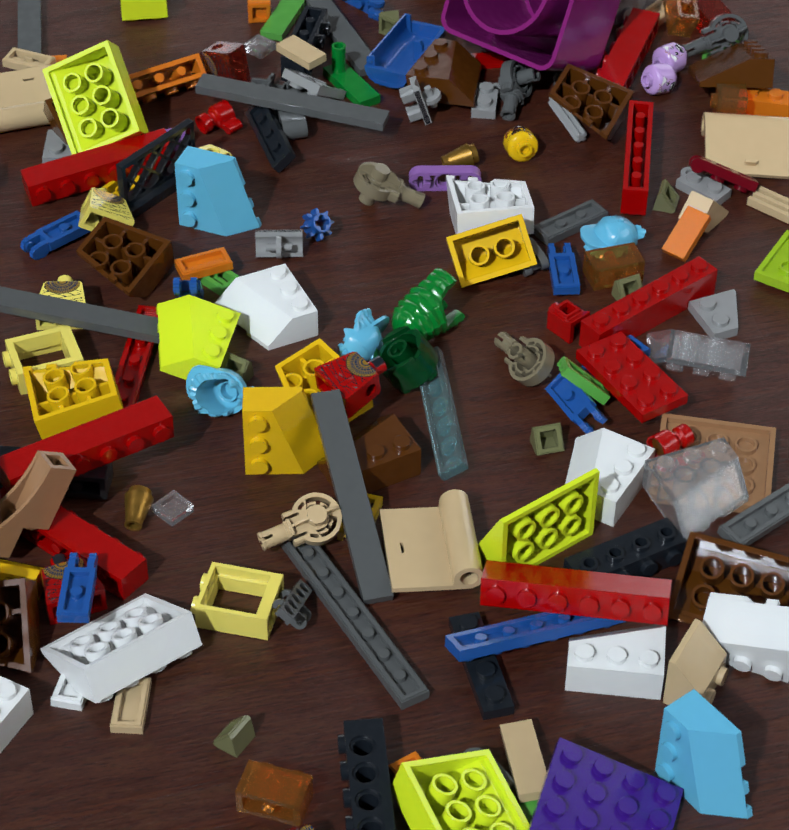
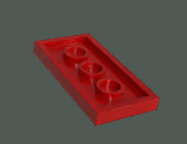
[576,331,688,423]

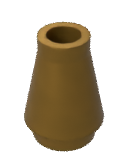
[441,143,479,166]
[124,485,154,531]

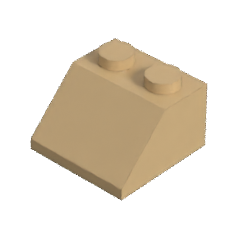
[663,619,729,705]

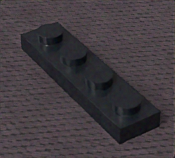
[245,105,297,173]
[449,611,515,720]

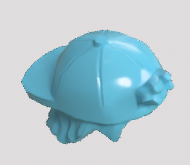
[580,215,646,264]
[338,308,390,362]
[186,365,254,417]

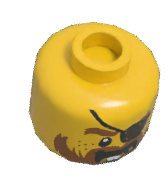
[503,126,538,162]

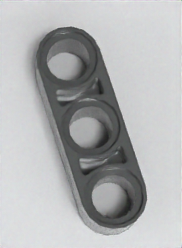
[273,88,308,140]

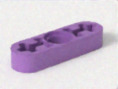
[409,165,482,191]

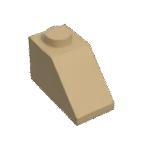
[678,191,729,233]

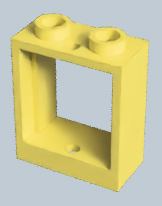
[2,325,84,395]
[191,562,284,640]

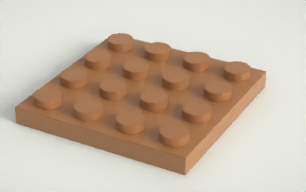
[650,413,776,513]

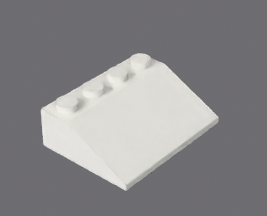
[40,593,202,703]

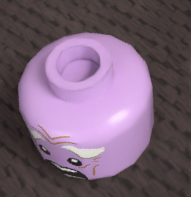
[652,42,687,73]
[641,63,677,95]

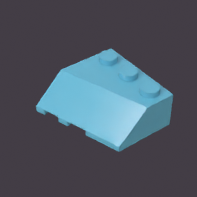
[175,146,262,236]
[655,689,753,819]

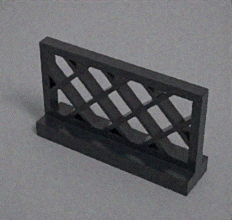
[116,118,195,219]

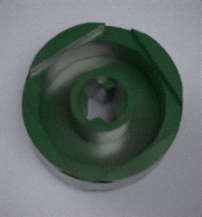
[373,326,438,394]

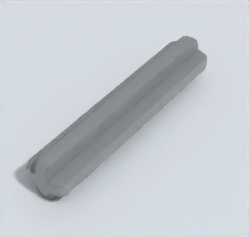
[548,97,587,143]

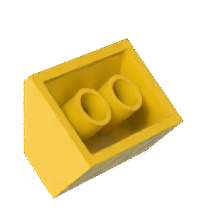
[446,214,537,288]

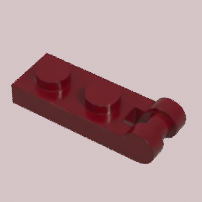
[688,154,759,193]

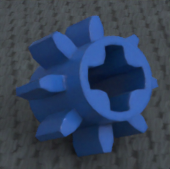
[300,208,334,241]

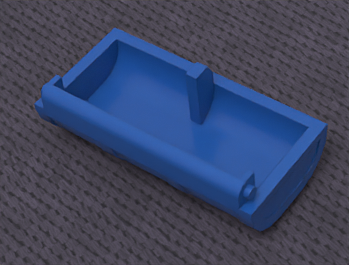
[364,13,447,88]

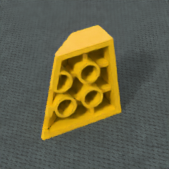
[275,338,374,423]
[22,358,124,440]
[242,387,325,475]

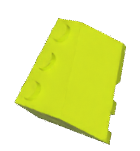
[156,295,241,380]

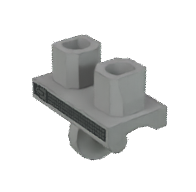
[399,76,442,125]
[255,230,303,259]

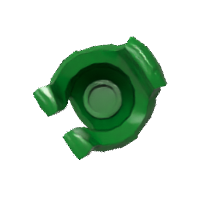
[391,267,465,341]

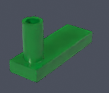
[323,42,380,107]

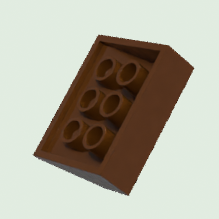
[688,40,775,88]
[668,531,789,625]

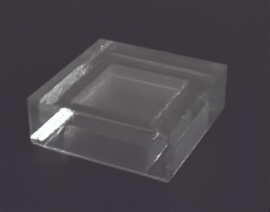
[243,34,276,59]
[152,490,194,527]

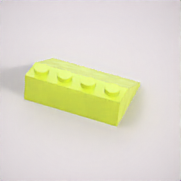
[42,40,149,155]
[478,468,600,570]
[391,749,530,830]

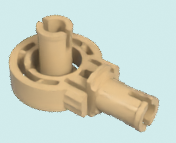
[257,492,342,551]

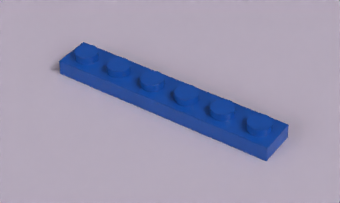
[445,612,625,662]

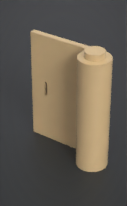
[0,64,53,133]
[701,112,789,179]
[379,489,483,593]

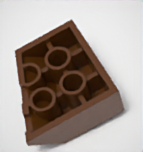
[405,38,482,107]
[549,64,634,141]
[76,216,174,297]
[317,414,421,494]
[0,578,41,673]

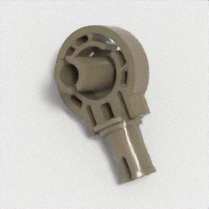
[353,162,425,209]
[494,331,555,386]

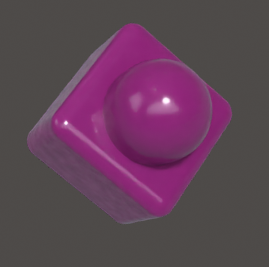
[441,0,621,72]

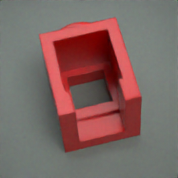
[547,299,590,344]

